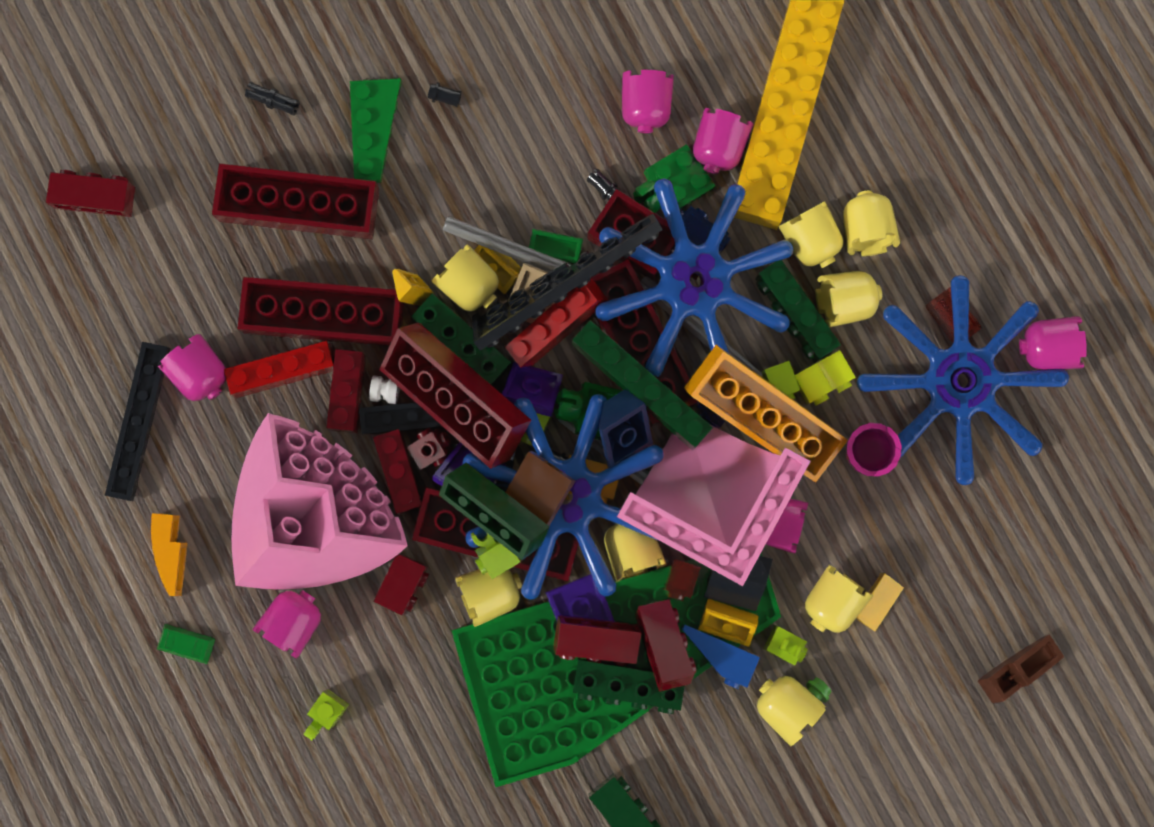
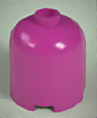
[622,70,674,134]
[693,108,754,174]
[1019,316,1086,370]
[158,334,226,401]
[845,423,902,477]
[765,499,808,554]
[252,590,321,659]

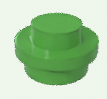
[806,677,831,703]

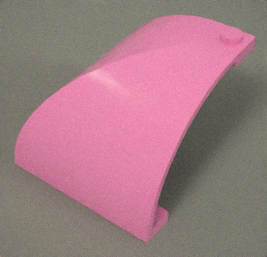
[617,422,810,586]

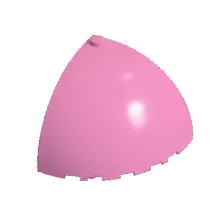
[232,413,408,590]

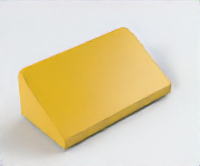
[474,245,522,294]
[392,269,433,306]
[856,573,904,632]
[698,599,758,647]

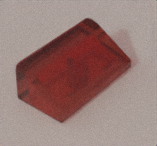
[925,287,982,342]

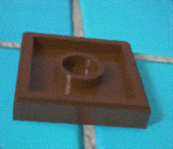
[505,451,575,526]

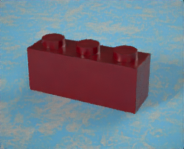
[46,170,136,217]
[326,349,366,434]
[373,429,423,515]
[636,599,696,692]
[554,615,641,666]

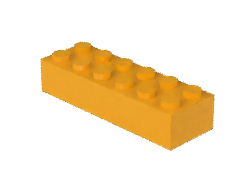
[684,345,848,483]

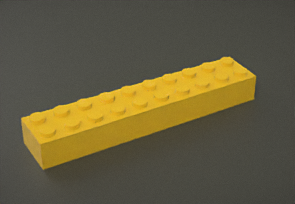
[734,0,844,230]

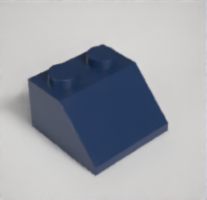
[599,389,653,468]

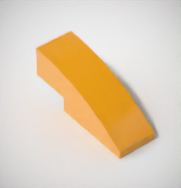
[151,513,188,596]

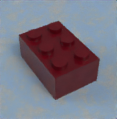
[587,189,675,280]

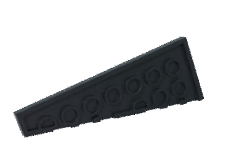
[472,214,663,350]

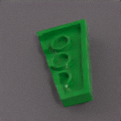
[350,78,402,183]

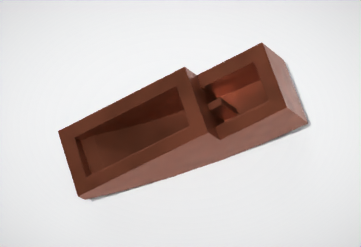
[977,634,1064,703]

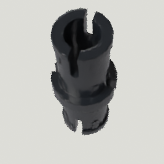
[245,82,300,116]

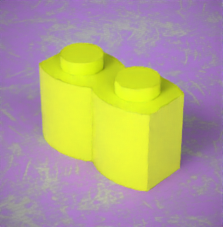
[795,350,856,406]

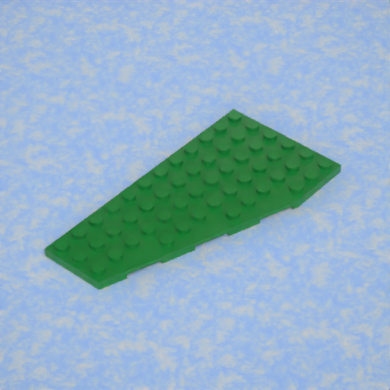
[451,552,781,787]

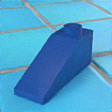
[681,624,760,690]

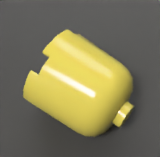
[843,190,900,256]
[778,201,843,268]
[432,244,499,311]
[815,271,882,327]
[604,523,666,582]
[805,564,873,633]
[455,569,522,627]
[757,676,826,746]

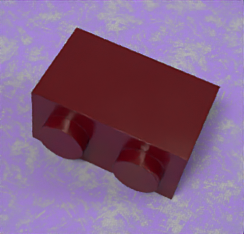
[373,553,430,616]

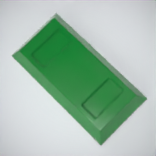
[529,229,583,263]
[157,624,216,664]

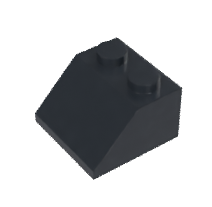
[704,555,773,611]

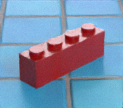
[505,280,608,368]
[224,341,335,398]

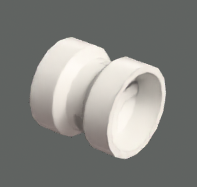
[369,375,400,404]

